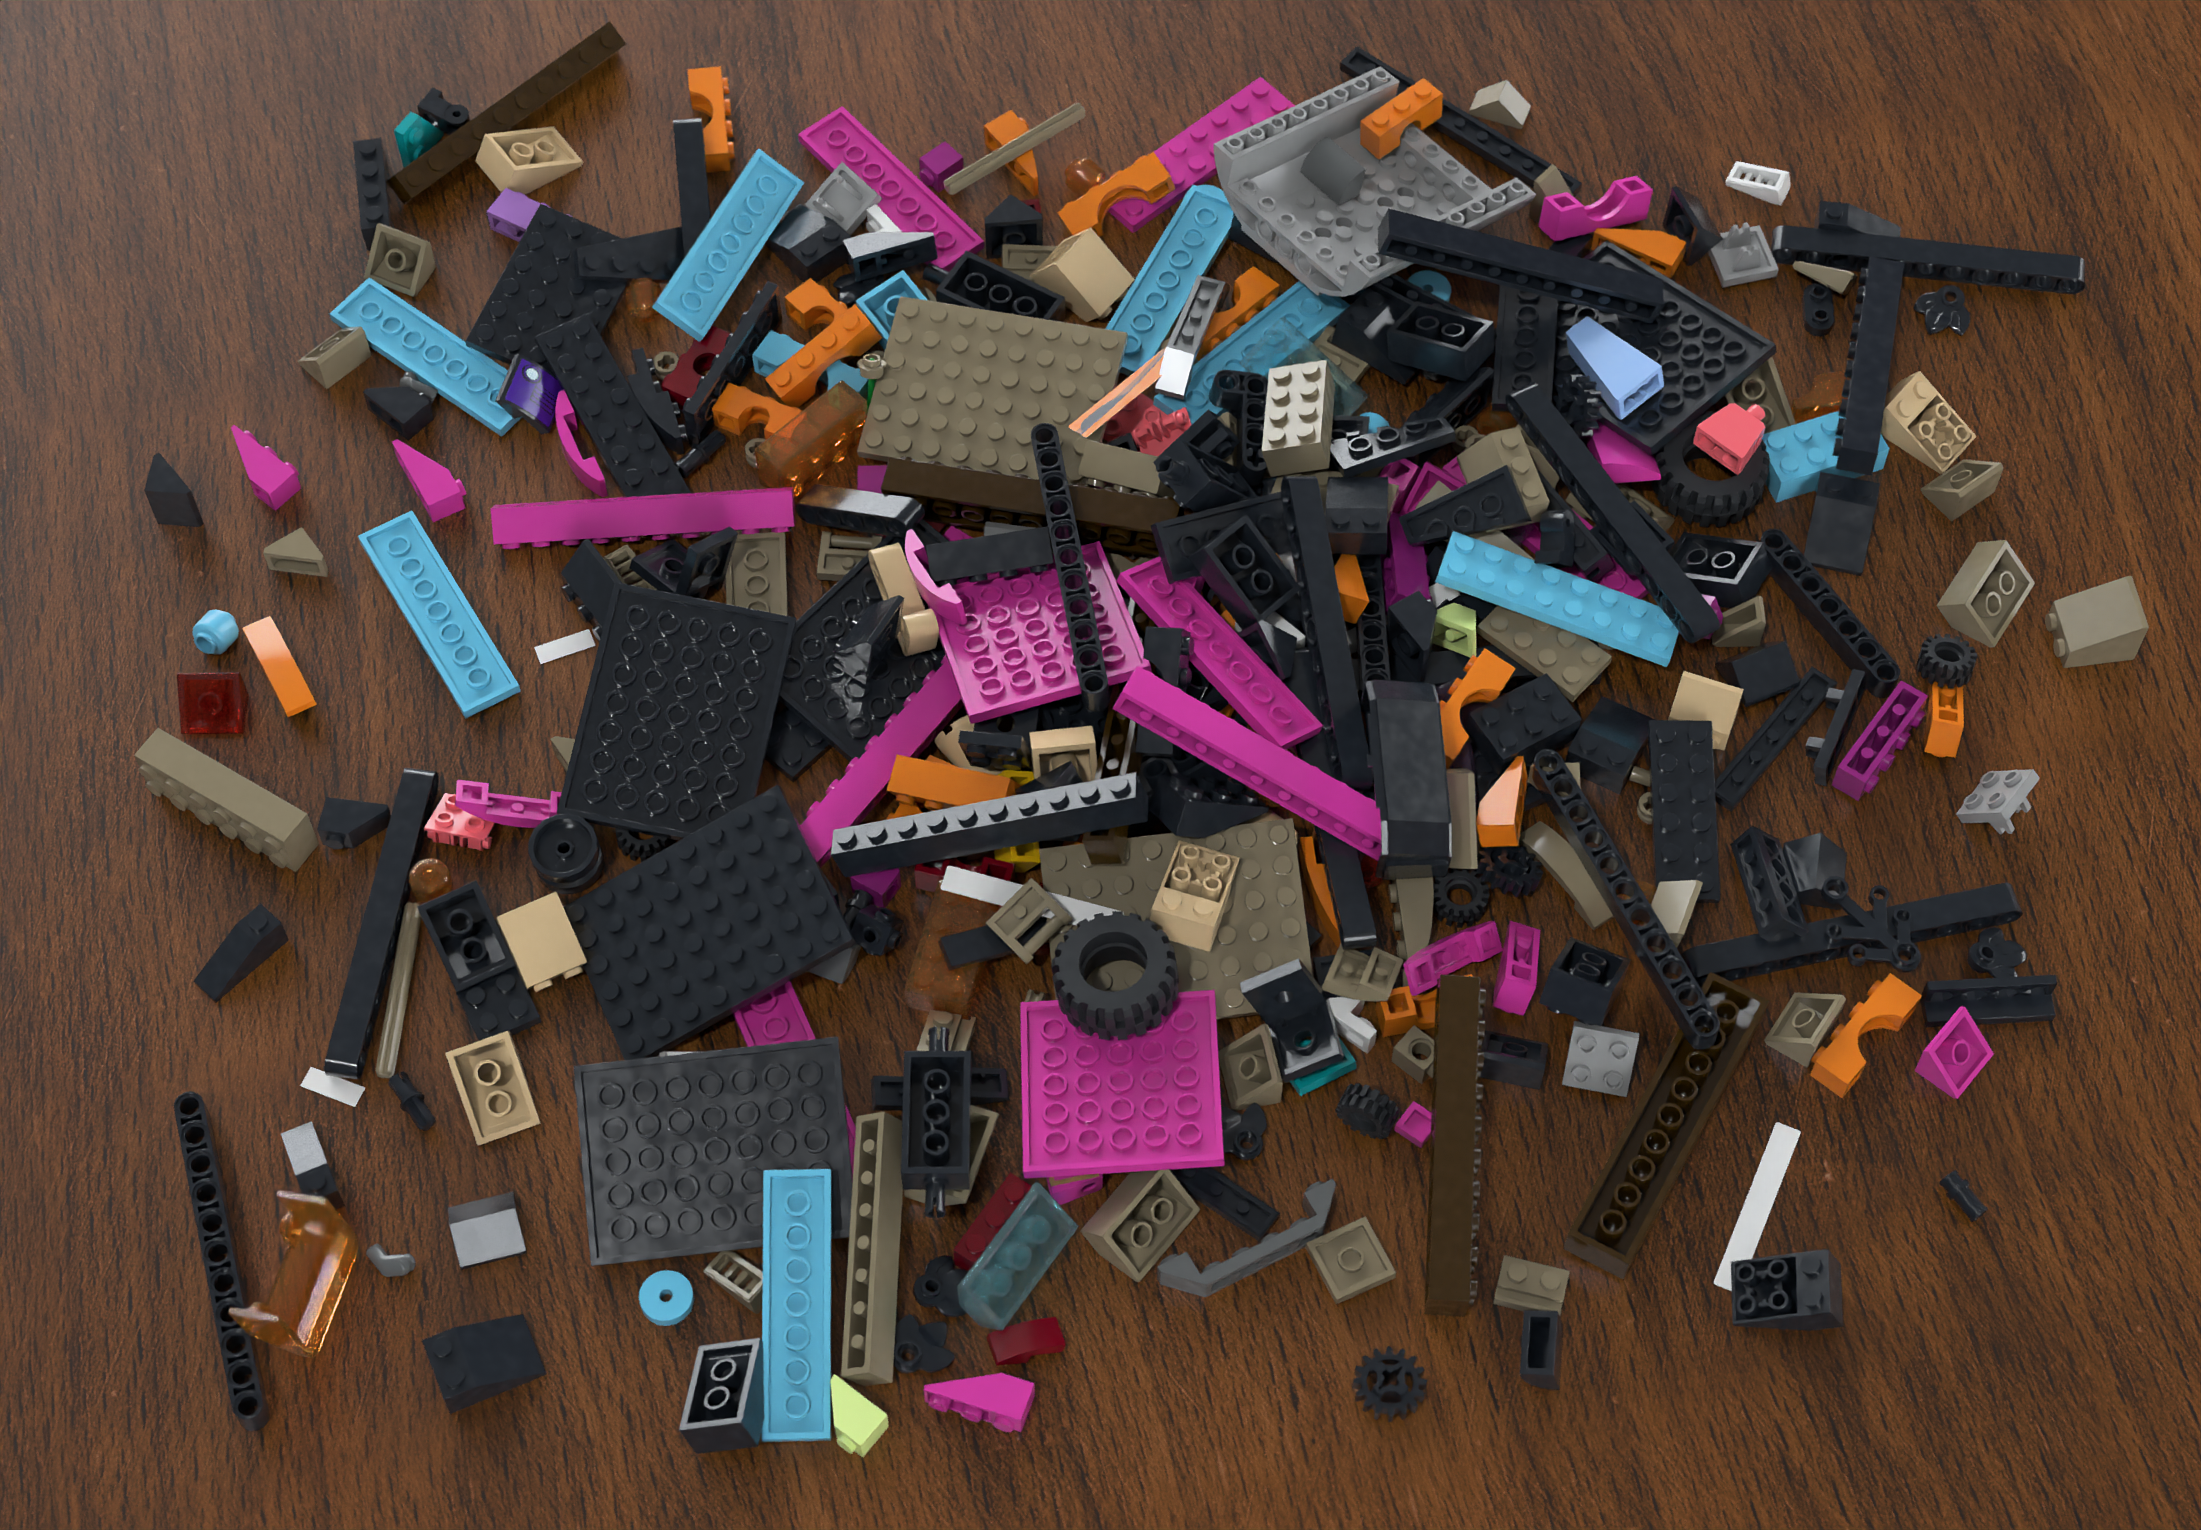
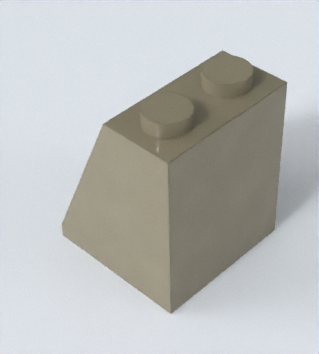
[2045,576,2149,668]

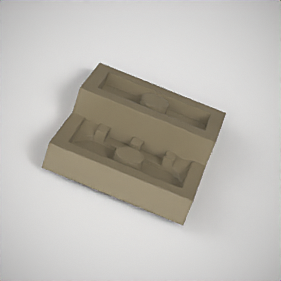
[1322,944,1404,1002]

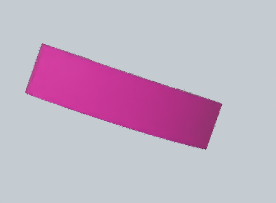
[556,390,608,498]
[905,529,968,625]
[455,780,562,828]
[1403,921,1503,995]

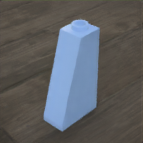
[1566,316,1664,420]

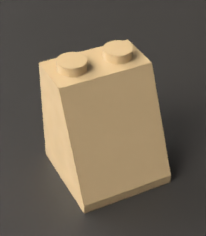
[1029,227,1135,322]
[496,892,587,992]

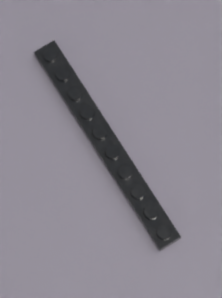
[1340,46,1582,197]

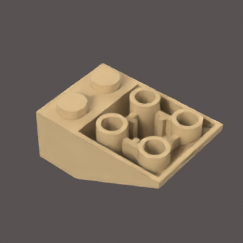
[1881,371,1977,474]
[1150,840,1240,952]

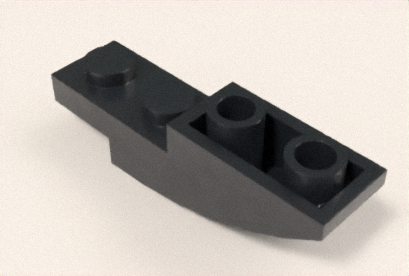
[627,348,688,455]

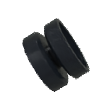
[528,814,604,894]

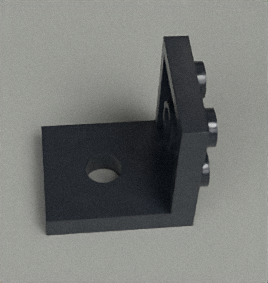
[629,526,738,599]
[958,705,1042,772]
[1240,958,1344,1083]

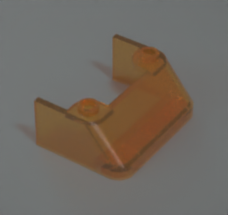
[229,1190,359,1358]

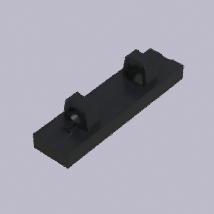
[1805,669,1866,786]

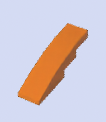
[242,616,317,717]
[1298,836,1355,950]

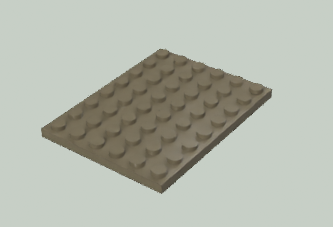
[857,296,1128,488]
[1039,818,1313,1019]

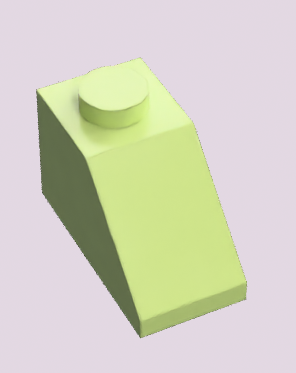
[1433,603,1476,658]
[830,1375,889,1457]

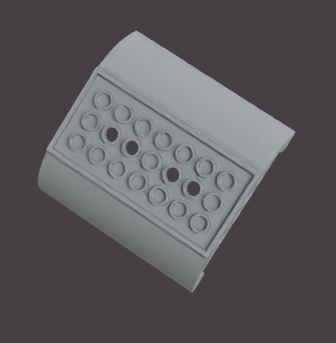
[1213,66,1536,297]

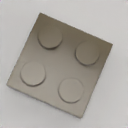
[1306,1216,1396,1304]

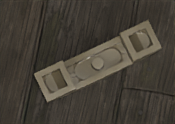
[1519,821,1614,931]

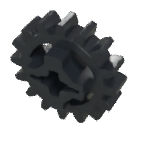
[1552,375,1603,439]
[1475,846,1543,897]
[1352,1346,1427,1422]

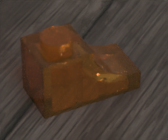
[1791,371,1846,424]

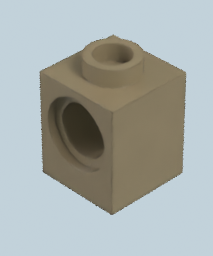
[1392,1026,1434,1084]

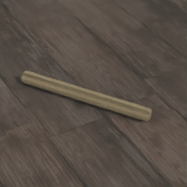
[944,103,1086,195]
[375,902,421,1079]

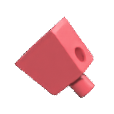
[1693,403,1765,475]

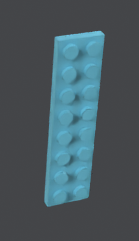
[652,148,804,342]
[1106,185,1234,376]
[330,277,522,436]
[1153,281,1350,425]
[358,510,521,719]
[1435,531,1679,667]
[761,1169,832,1442]

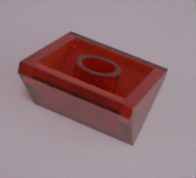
[177,672,249,734]

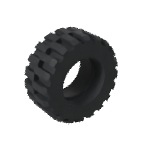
[1652,412,1770,527]
[1051,911,1179,1040]

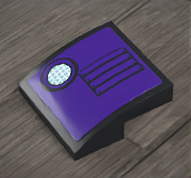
[495,354,562,435]

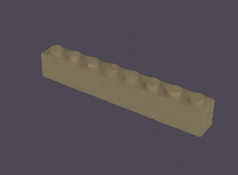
[841,1112,903,1386]

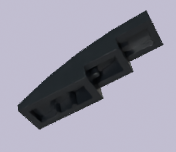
[870,1067,1009,1111]

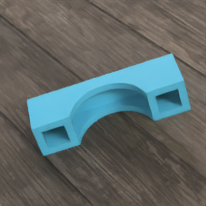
[752,330,868,418]

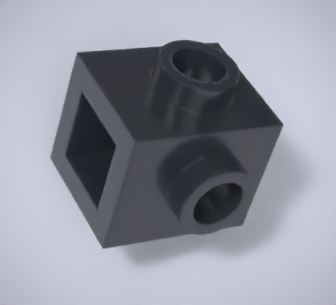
[851,904,904,956]

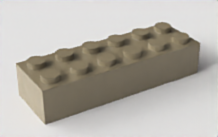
[134,728,319,872]

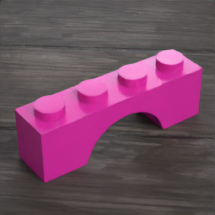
[1539,176,1653,241]

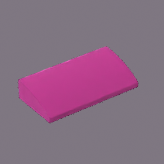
[1585,420,1661,483]

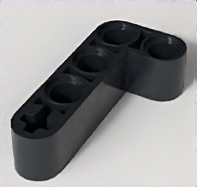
[1208,370,1268,486]

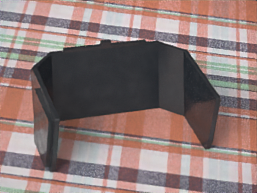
[1360,679,1452,880]

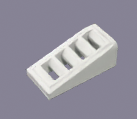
[1725,161,1791,206]

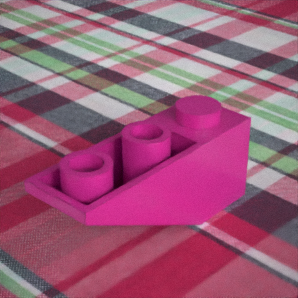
[231,425,301,511]
[924,1373,1035,1432]

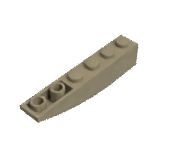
[1388,877,1434,987]

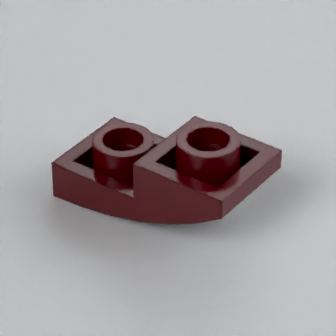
[986,1317,1066,1366]

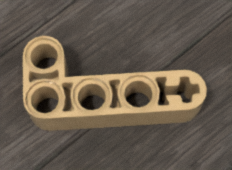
[868,543,939,656]

